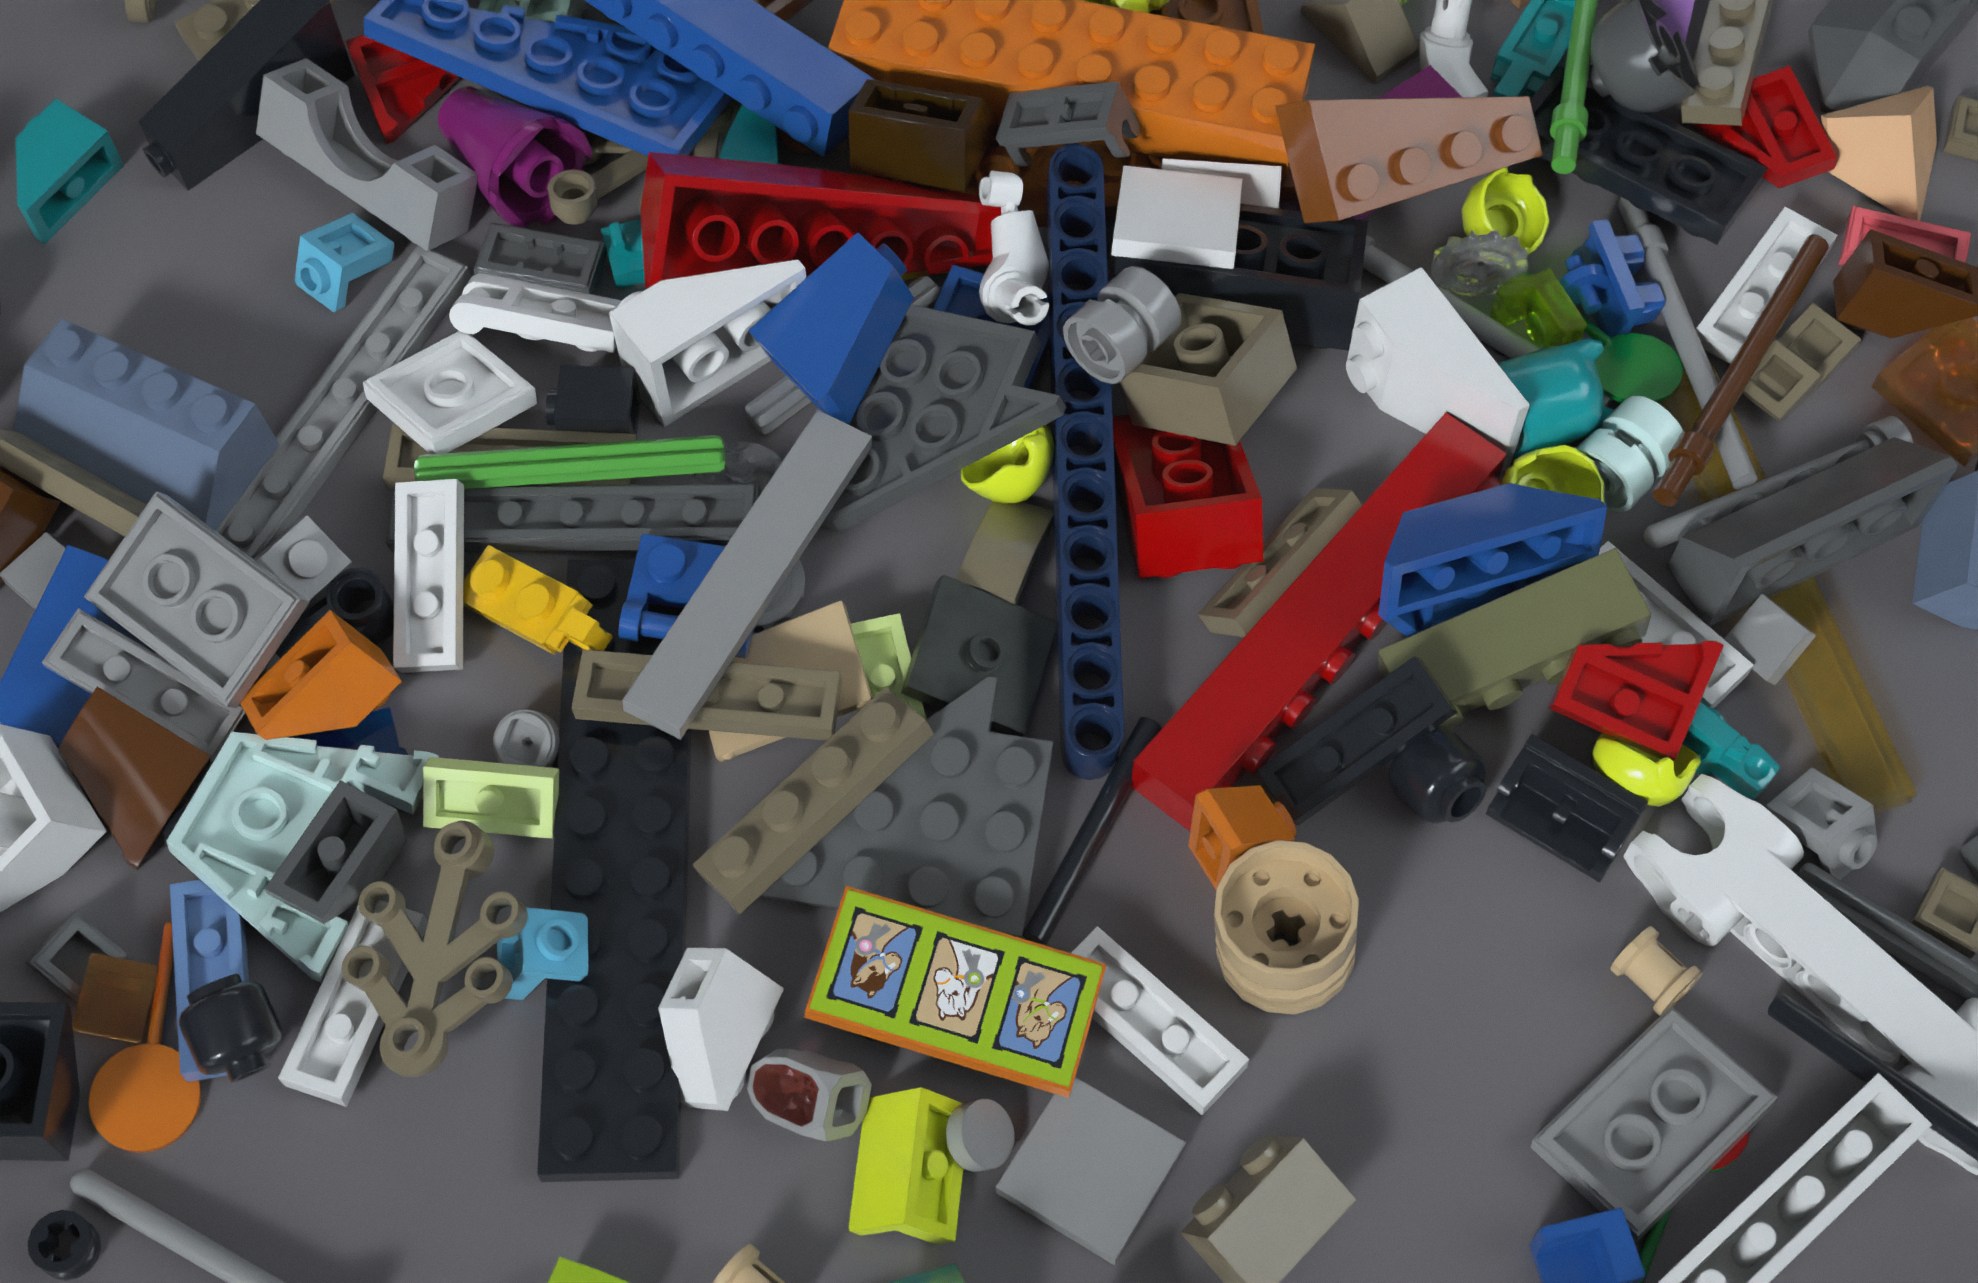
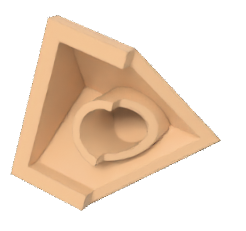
[1821,86,1937,221]

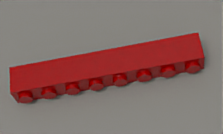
[1132,412,1507,832]

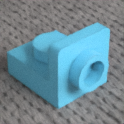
[295,213,394,312]
[497,907,588,1000]

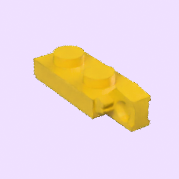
[463,545,613,655]

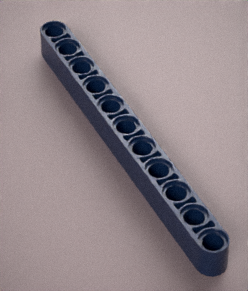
[1045,144,1124,780]

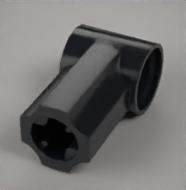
[275,568,394,659]

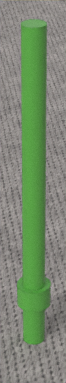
[1550,0,1599,174]

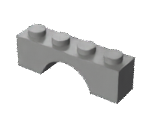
[256,58,478,251]

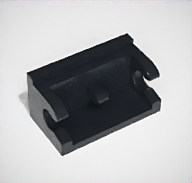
[1486,734,1648,883]

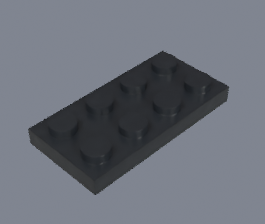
[1530,66,1768,245]

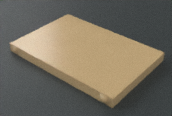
[709,600,873,762]

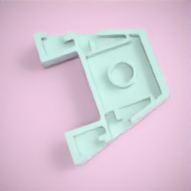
[166,732,439,983]

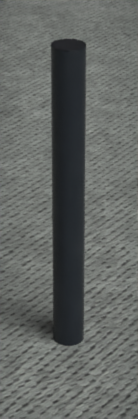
[1023,717,1162,946]
[1768,993,1978,1161]

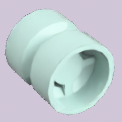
[1576,396,1684,513]

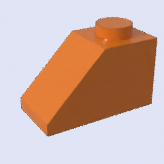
[240,610,402,740]
[1188,785,1297,890]

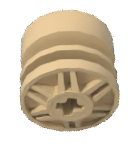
[1214,840,1359,1015]

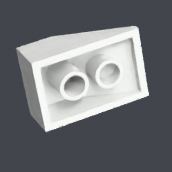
[609,260,806,427]
[1346,267,1529,472]
[0,724,107,912]

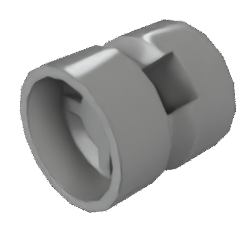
[1063,266,1181,384]

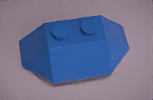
[1378,483,1607,638]

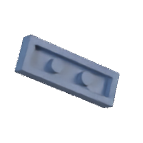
[170,879,249,1082]

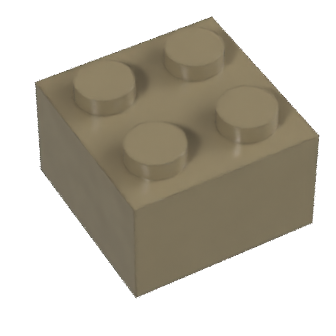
[1119,293,1297,446]

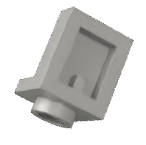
[1766,768,1878,880]

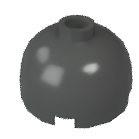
[1588,0,1698,113]

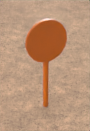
[89,921,201,1153]

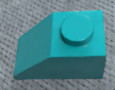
[15,98,124,245]

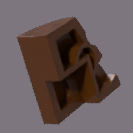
[58,686,211,870]

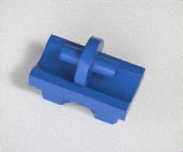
[1556,219,1666,338]

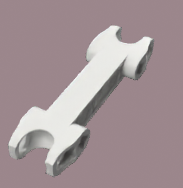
[1623,774,1978,1176]

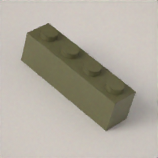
[1378,548,1651,730]

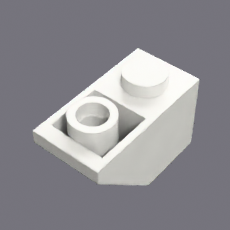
[658,948,784,1111]

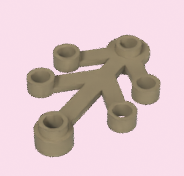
[548,99,739,224]
[342,821,528,1077]

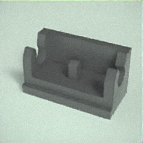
[996,81,1141,167]

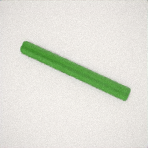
[414,435,726,489]

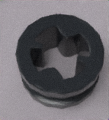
[27,1210,101,1281]

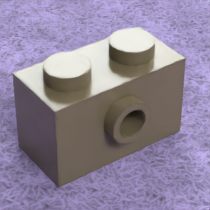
[1180,1134,1356,1283]

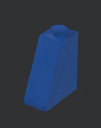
[748,232,914,424]

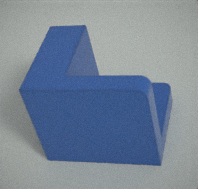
[1529,1207,1646,1283]

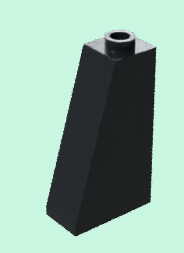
[138,0,355,191]

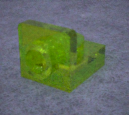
[1490,268,1587,348]

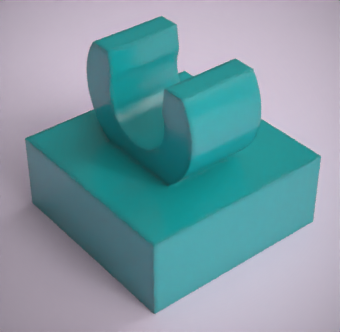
[601,219,645,289]

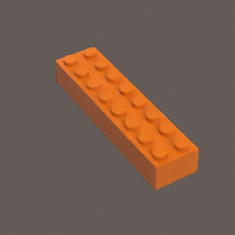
[828,0,1315,181]

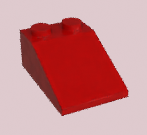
[1113,415,1264,578]

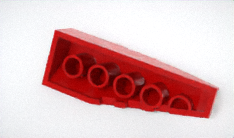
[640,152,1001,289]

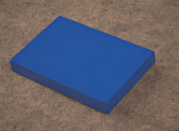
[0,545,155,747]

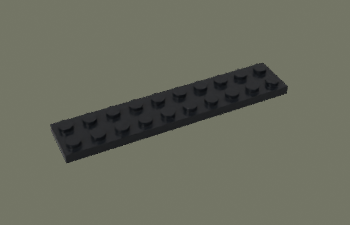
[537,558,691,1182]

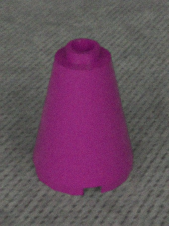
[438,86,591,229]

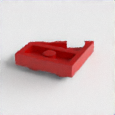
[346,35,461,144]
[1687,65,1837,189]
[1548,641,1724,761]

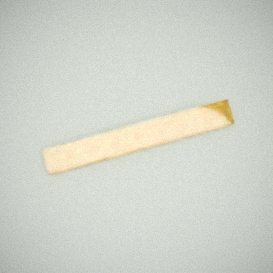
[1658,364,1917,813]

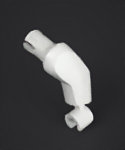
[1419,0,1489,98]
[979,171,1049,326]

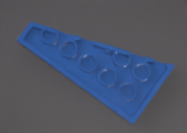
[363,0,733,156]

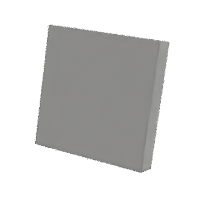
[996,1077,1186,1266]

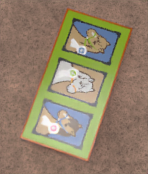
[804,886,1107,1098]

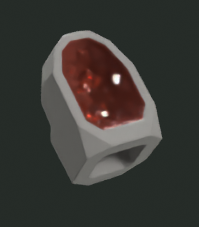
[747,1049,872,1142]

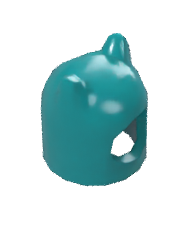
[1497,338,1613,460]

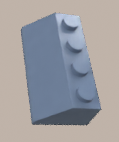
[14,318,279,530]

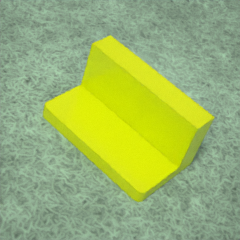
[848,1087,964,1244]

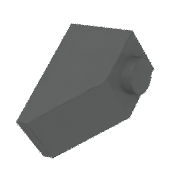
[265,780,408,924]

